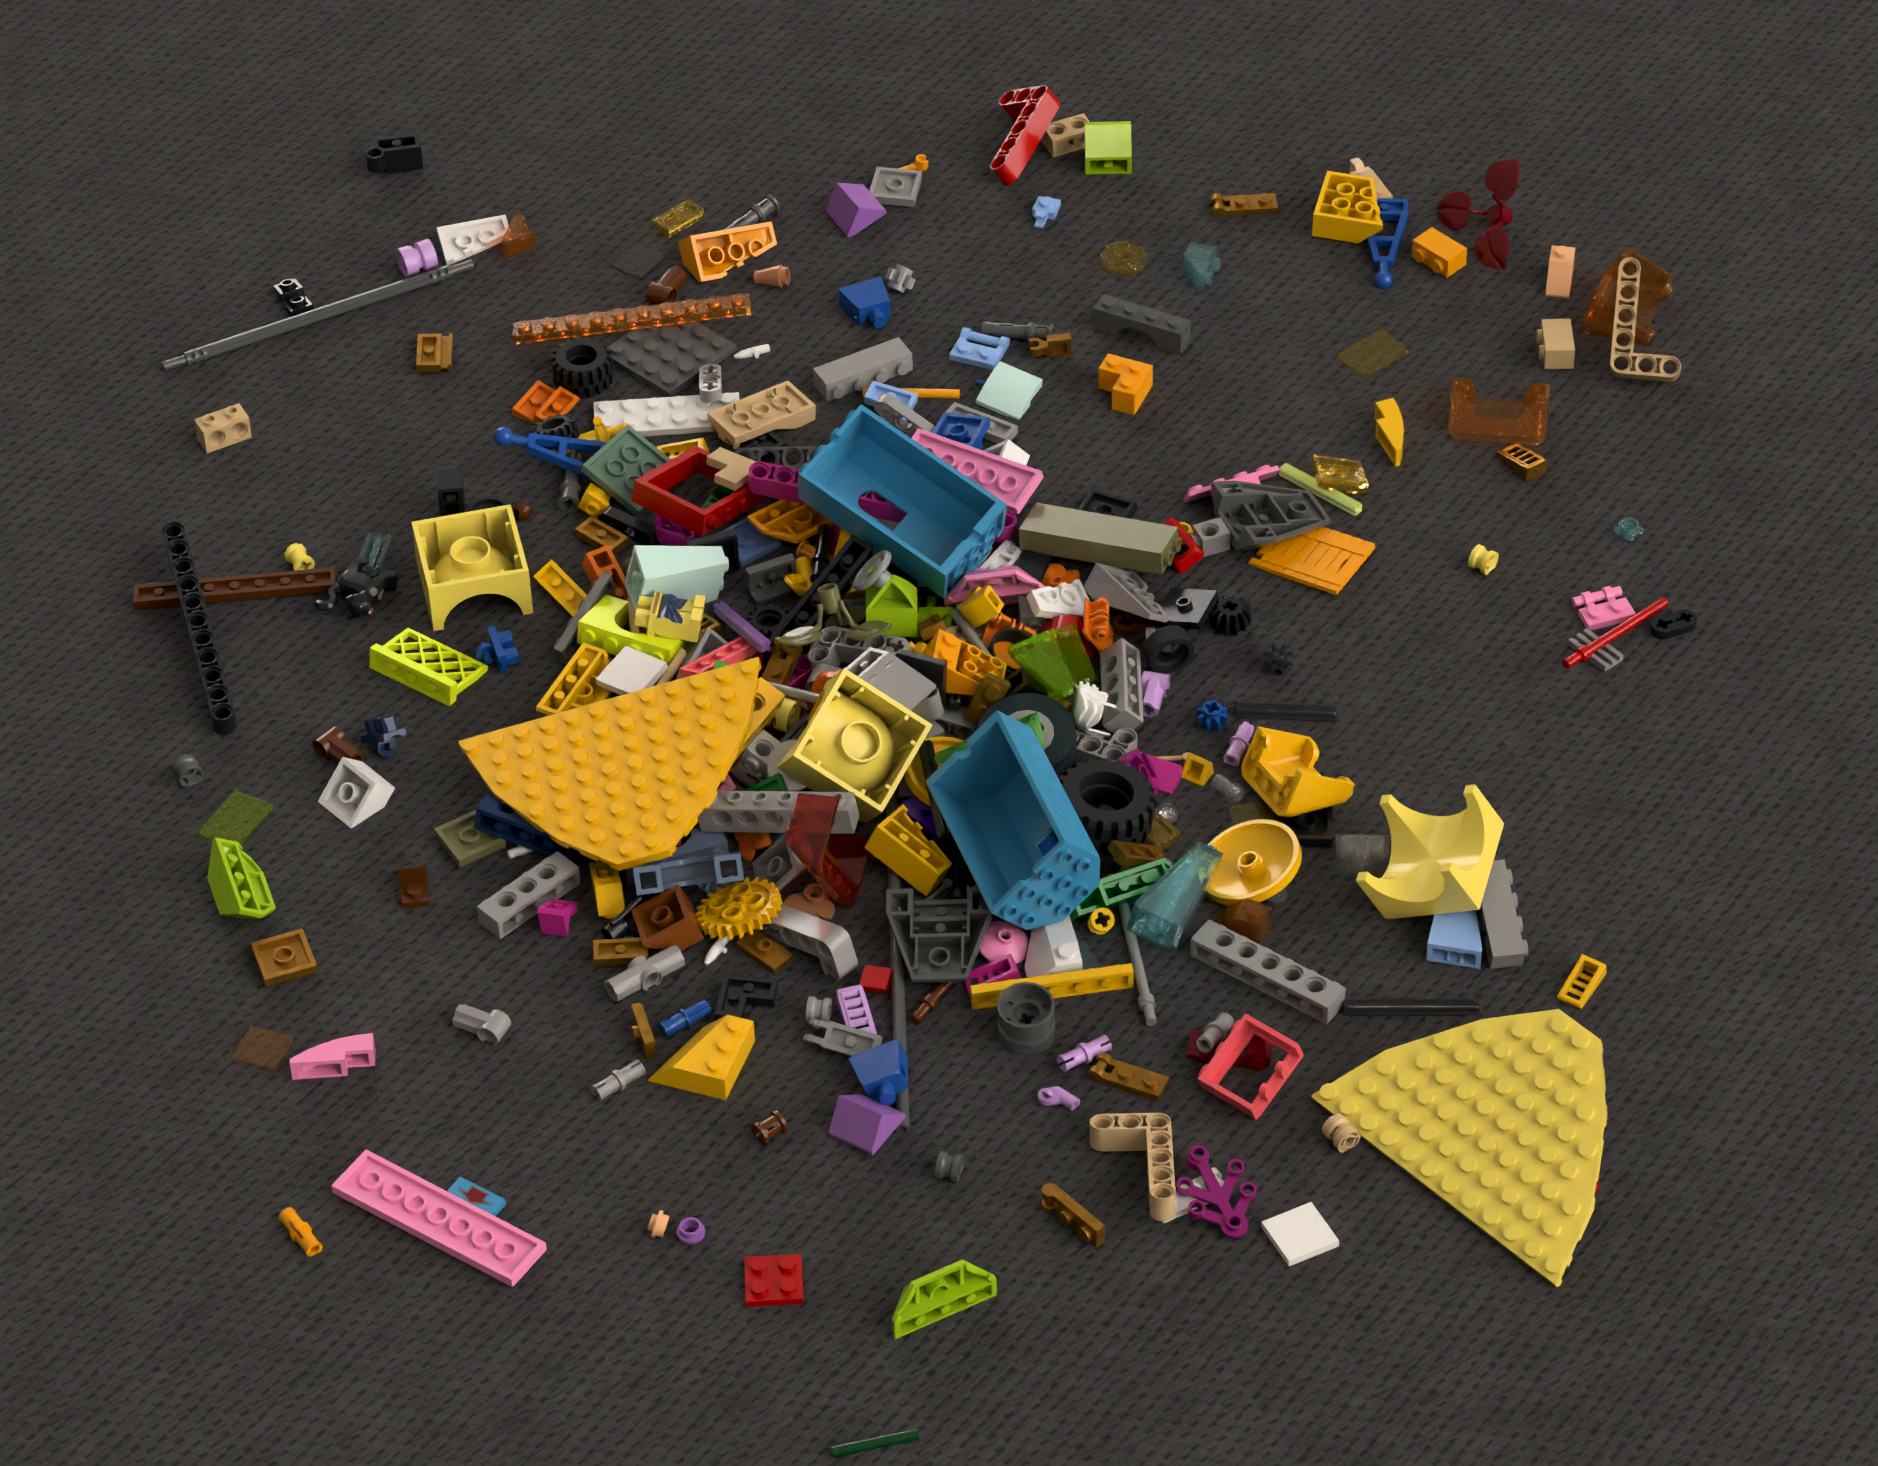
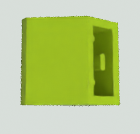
[1084,121,1132,174]

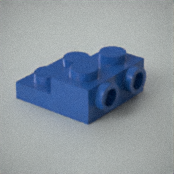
[932,412,990,450]

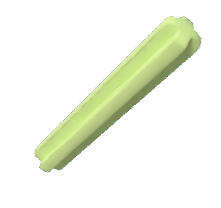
[1279,463,1362,516]

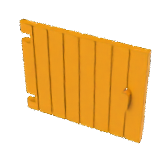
[1248,527,1375,595]

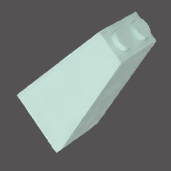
[624,545,729,615]

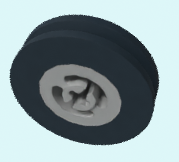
[977,693,1077,777]

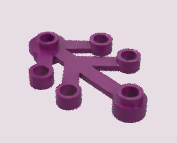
[1176,1145,1257,1239]

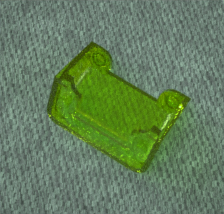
[1007,622,1097,699]

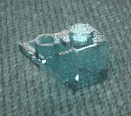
[1183,241,1221,293]

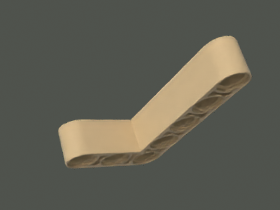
[1610,257,1681,382]
[1090,1113,1175,1221]

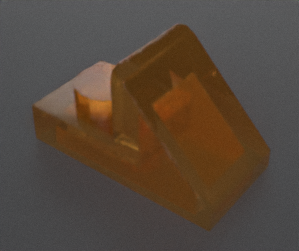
[501,213,537,259]

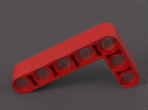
[990,85,1061,185]

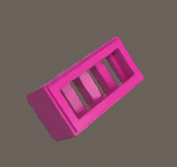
[964,954,1021,996]

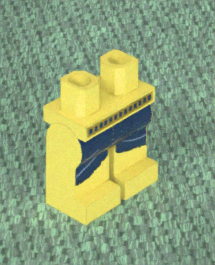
[634,590,706,643]

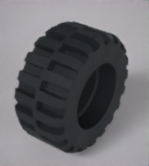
[1059,758,1156,857]

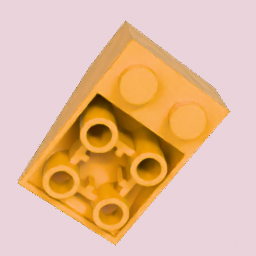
[924,629,1007,695]

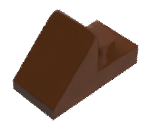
[399,866,429,909]

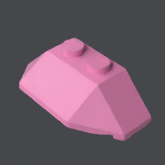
[944,565,1045,609]

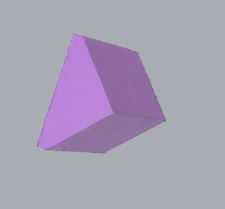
[825,183,887,237]
[828,1094,906,1156]

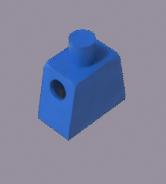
[839,276,890,328]
[849,1039,908,1105]

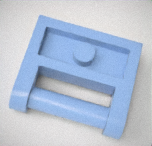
[949,327,1010,370]

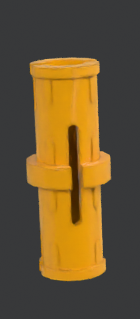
[279,1207,323,1257]

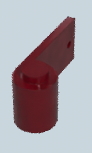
[1187,1030,1273,1071]

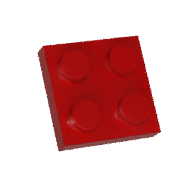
[744,1254,804,1307]

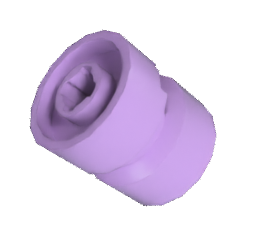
[396,238,438,278]

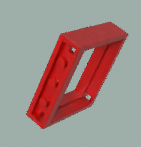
[632,446,764,536]

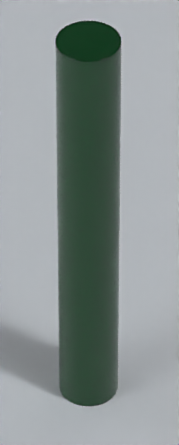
[831,1428,919,1458]

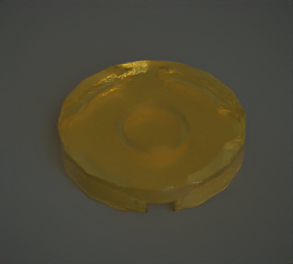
[1100,241,1147,276]

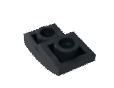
[273,279,314,317]

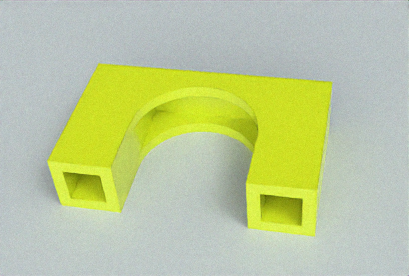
[577,594,691,666]

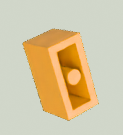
[1412,227,1467,278]

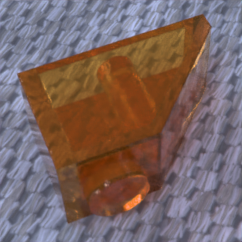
[1214,898,1272,945]

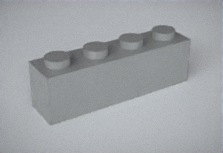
[813,337,913,402]

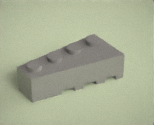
[1476,859,1528,969]

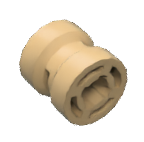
[1322,1113,1361,1153]

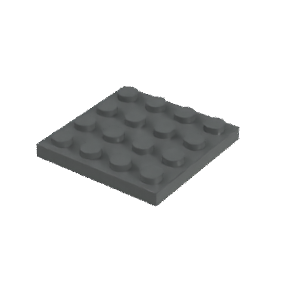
[607,305,737,397]

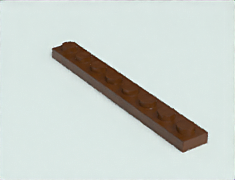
[133,567,336,609]

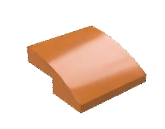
[511,380,580,424]

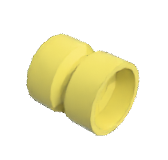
[754,698,801,733]

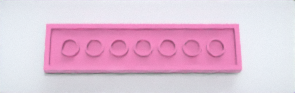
[331,1150,547,1287]

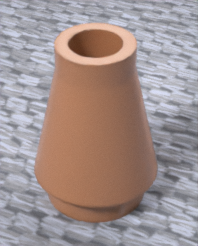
[754,264,790,288]

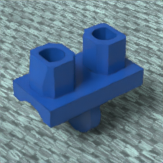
[475,625,519,674]

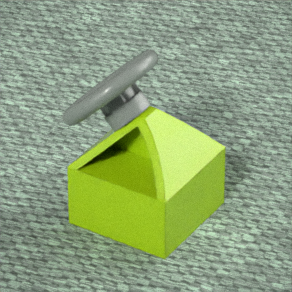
[853,550,917,637]

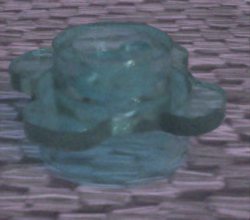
[1613,517,1644,542]

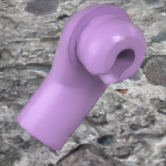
[1037,1086,1080,1111]

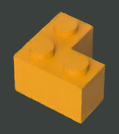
[1099,354,1153,415]

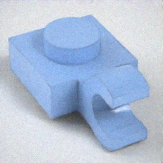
[1032,196,1061,229]

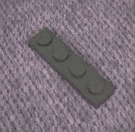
[554,572,616,665]

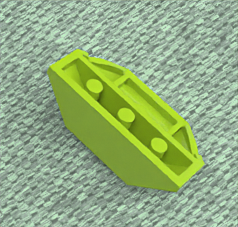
[207,837,276,919]
[892,1259,997,1339]

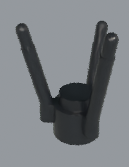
[601,896,643,939]

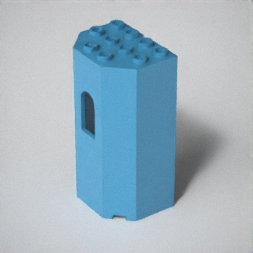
[798,404,1007,599]
[926,710,1100,930]

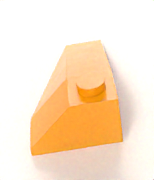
[678,221,777,283]

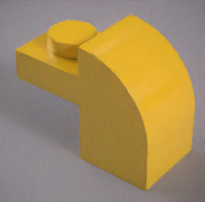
[957,585,1004,628]

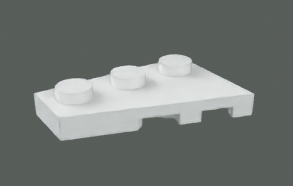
[437,214,511,265]
[1026,579,1089,620]

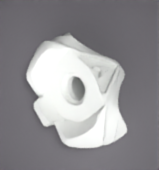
[1073,681,1117,739]

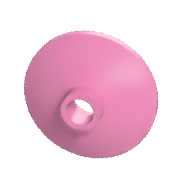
[979,921,1029,964]

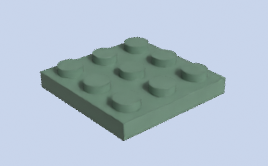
[581,424,671,517]

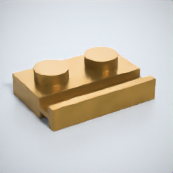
[416,333,453,373]

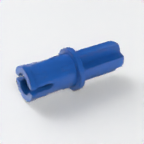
[658,1000,711,1038]

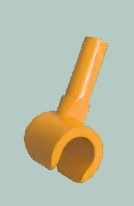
[898,154,929,171]

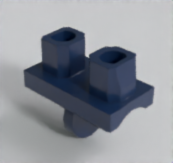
[360,715,407,758]

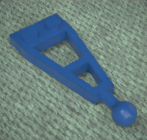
[1366,198,1408,289]
[493,427,606,479]

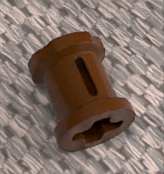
[751,1110,788,1146]

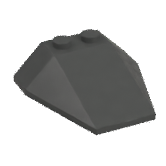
[1211,481,1331,550]
[886,887,993,983]

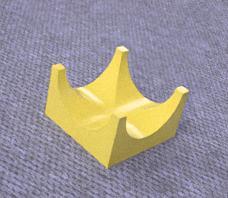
[1356,784,1504,919]

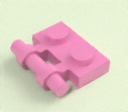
[1572,586,1636,631]

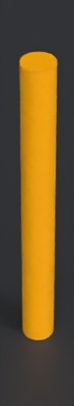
[863,387,960,399]

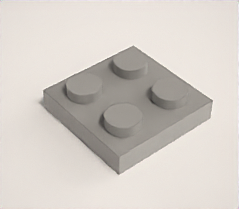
[870,167,922,207]

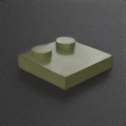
[434,810,506,868]

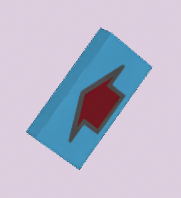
[447,1177,506,1216]

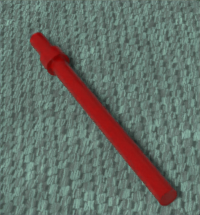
[1562,598,1669,669]

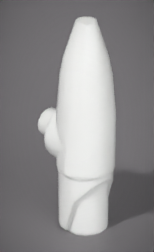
[734,344,770,359]
[507,845,534,859]
[704,936,729,965]

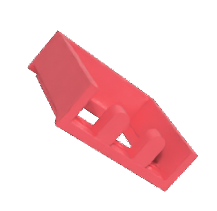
[1198,1013,1304,1120]

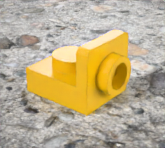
[577,482,611,518]

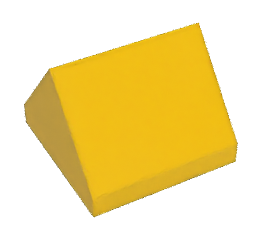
[1182,753,1214,787]

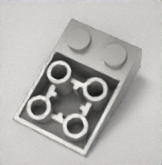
[845,647,936,710]

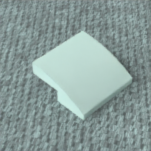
[976,361,1043,420]

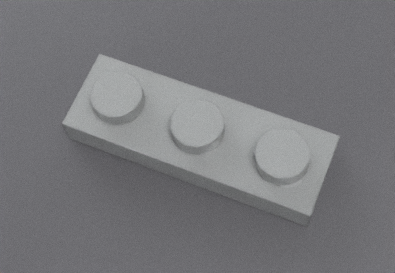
[945,402,1018,444]

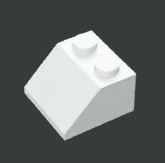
[318,757,395,828]

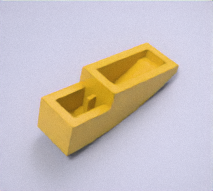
[1375,398,1404,467]

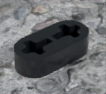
[1650,609,1697,639]

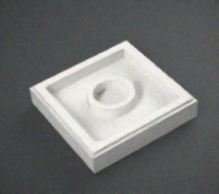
[596,646,668,695]
[1261,1202,1339,1266]

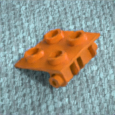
[1082,597,1113,655]
[981,612,1039,670]

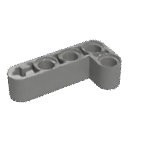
[808,626,912,669]
[1072,728,1138,764]
[762,905,858,982]

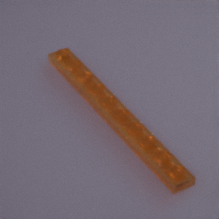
[513,293,751,344]

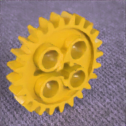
[696,877,783,940]

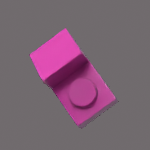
[538,899,578,937]

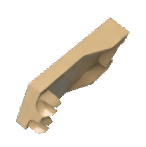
[707,381,816,450]

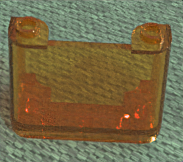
[1580,246,1675,345]
[1448,377,1550,445]

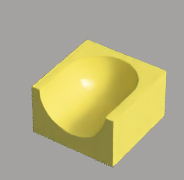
[412,504,533,631]
[777,668,932,823]

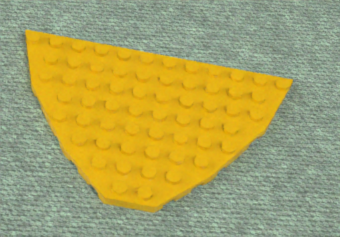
[458,657,761,871]

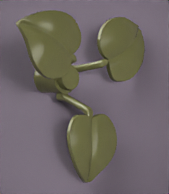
[774,583,892,647]

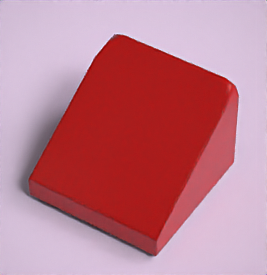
[859,965,892,995]

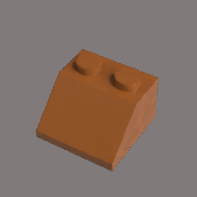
[632,885,704,951]

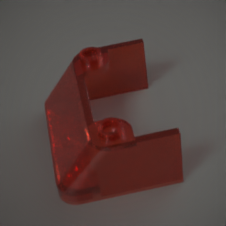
[785,793,870,909]

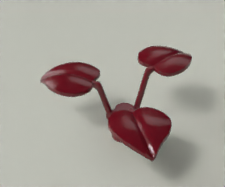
[1437,158,1520,270]

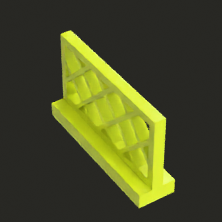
[369,628,488,706]

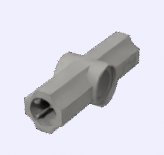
[604,945,685,1001]

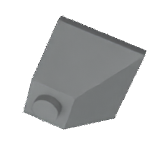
[752,833,815,892]

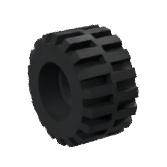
[551,337,613,399]

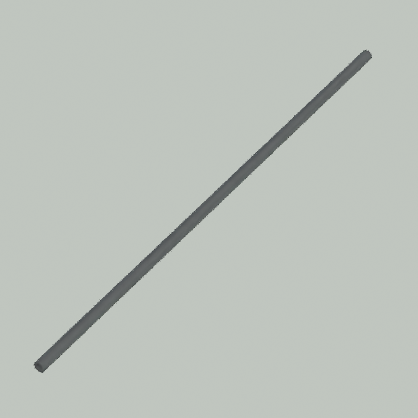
[885,786,910,1133]

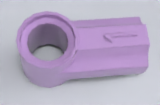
[1141,671,1170,718]

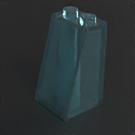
[1126,842,1223,952]

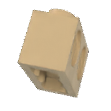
[1042,113,1090,157]
[194,403,252,453]

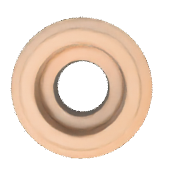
[647,1210,670,1238]

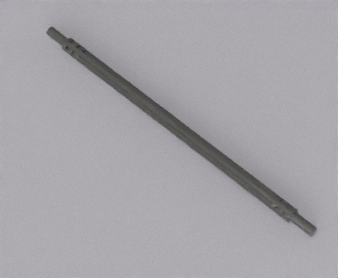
[161,260,474,371]

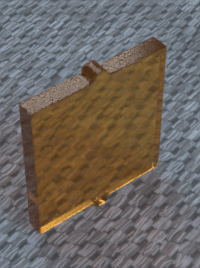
[232,1026,295,1071]

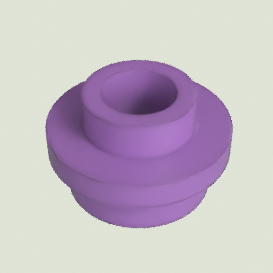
[677,1217,705,1244]

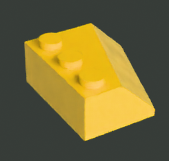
[1312,171,1383,244]
[648,1015,755,1100]

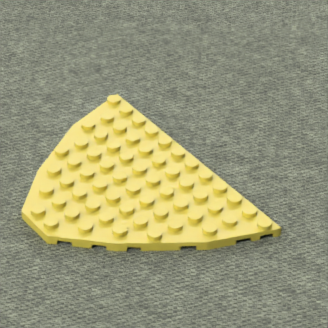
[1311,1009,1607,1288]

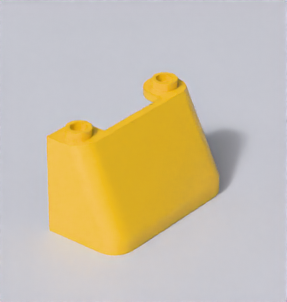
[1241,726,1355,818]

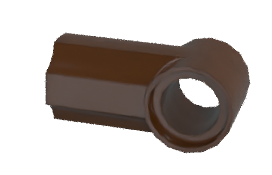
[646,266,688,307]
[312,726,364,764]

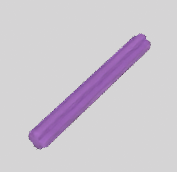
[713,601,771,653]

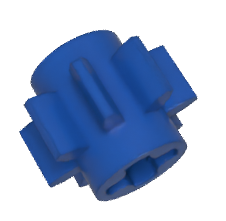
[1197,701,1228,732]

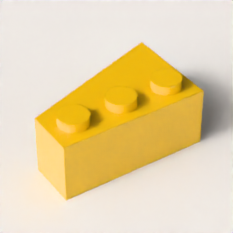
[864,804,952,897]

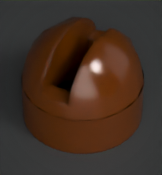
[512,500,534,521]

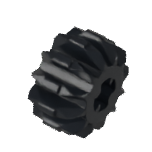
[1209,594,1252,636]

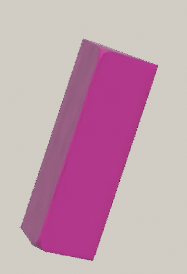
[1138,752,1182,795]

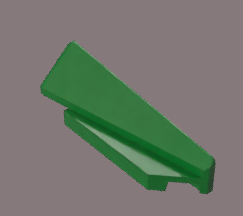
[1069,858,1193,923]

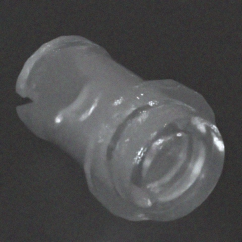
[1211,774,1244,803]

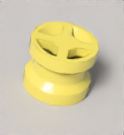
[1468,544,1499,575]

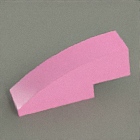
[290,1033,375,1080]

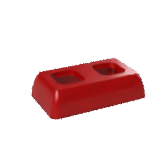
[1162,518,1205,574]

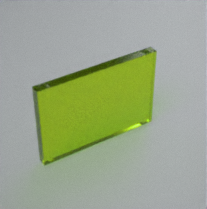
[197,790,274,845]

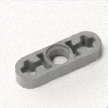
[699,364,722,402]
[874,394,935,438]

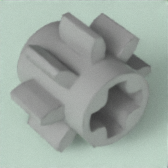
[885,264,916,293]

